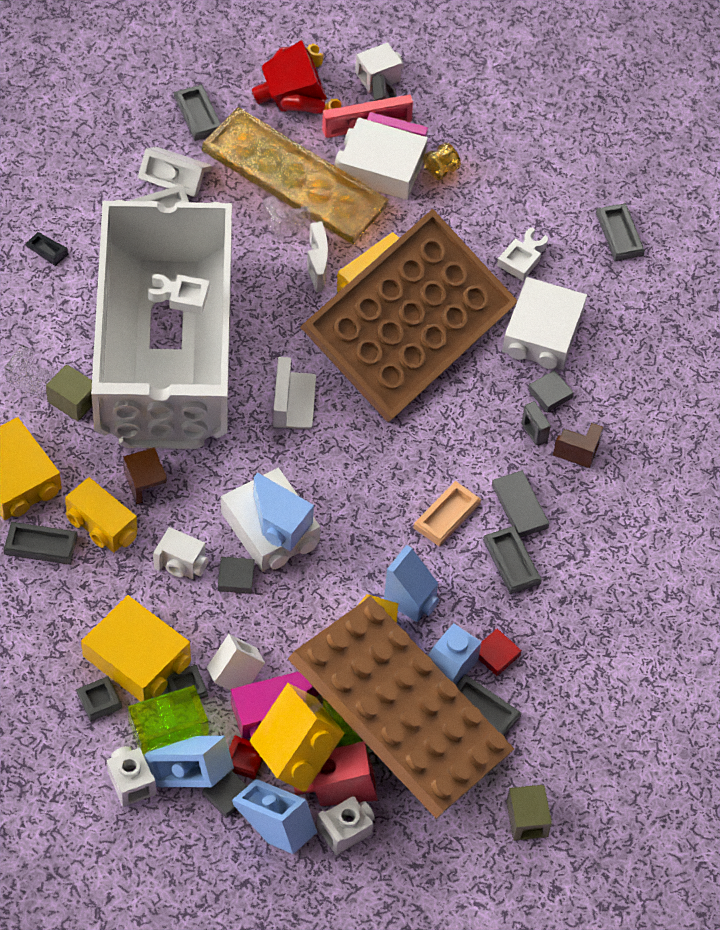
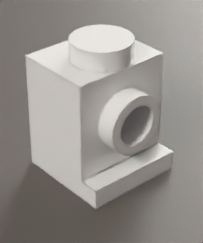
[153,527,208,579]
[107,746,156,807]
[316,796,375,855]

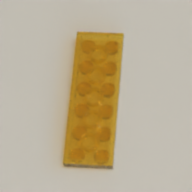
[202,107,389,245]

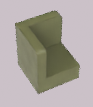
[46,365,92,422]
[506,785,552,841]

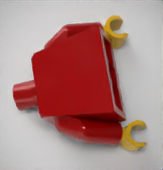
[251,40,342,115]

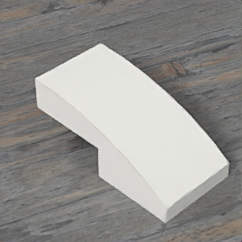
[307,221,328,292]

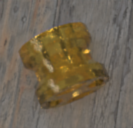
[423,142,461,180]

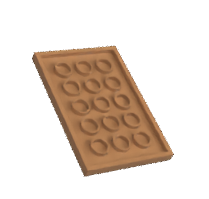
[300,209,517,422]
[288,596,514,819]

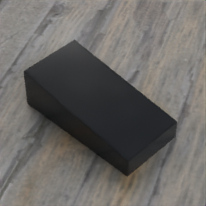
[25,232,68,266]

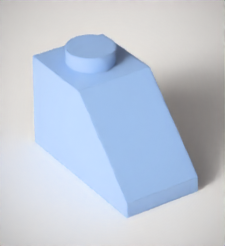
[253,472,314,552]
[384,545,439,622]
[428,623,482,685]
[144,736,234,787]
[232,779,317,854]

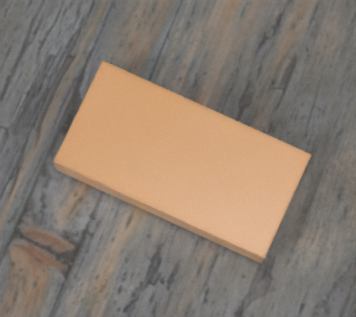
[413,481,481,547]

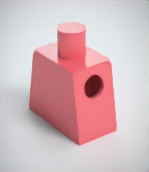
[294,741,378,806]

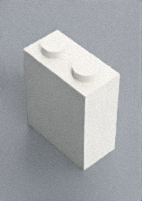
[334,118,428,200]
[502,277,587,370]
[221,467,320,572]

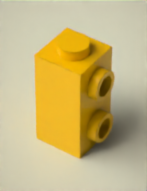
[65,477,138,553]

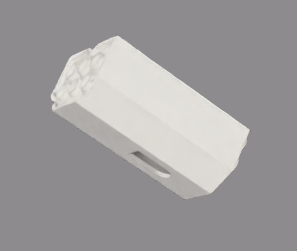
[91,200,232,449]

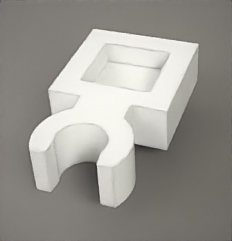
[497,228,548,281]
[148,274,210,315]

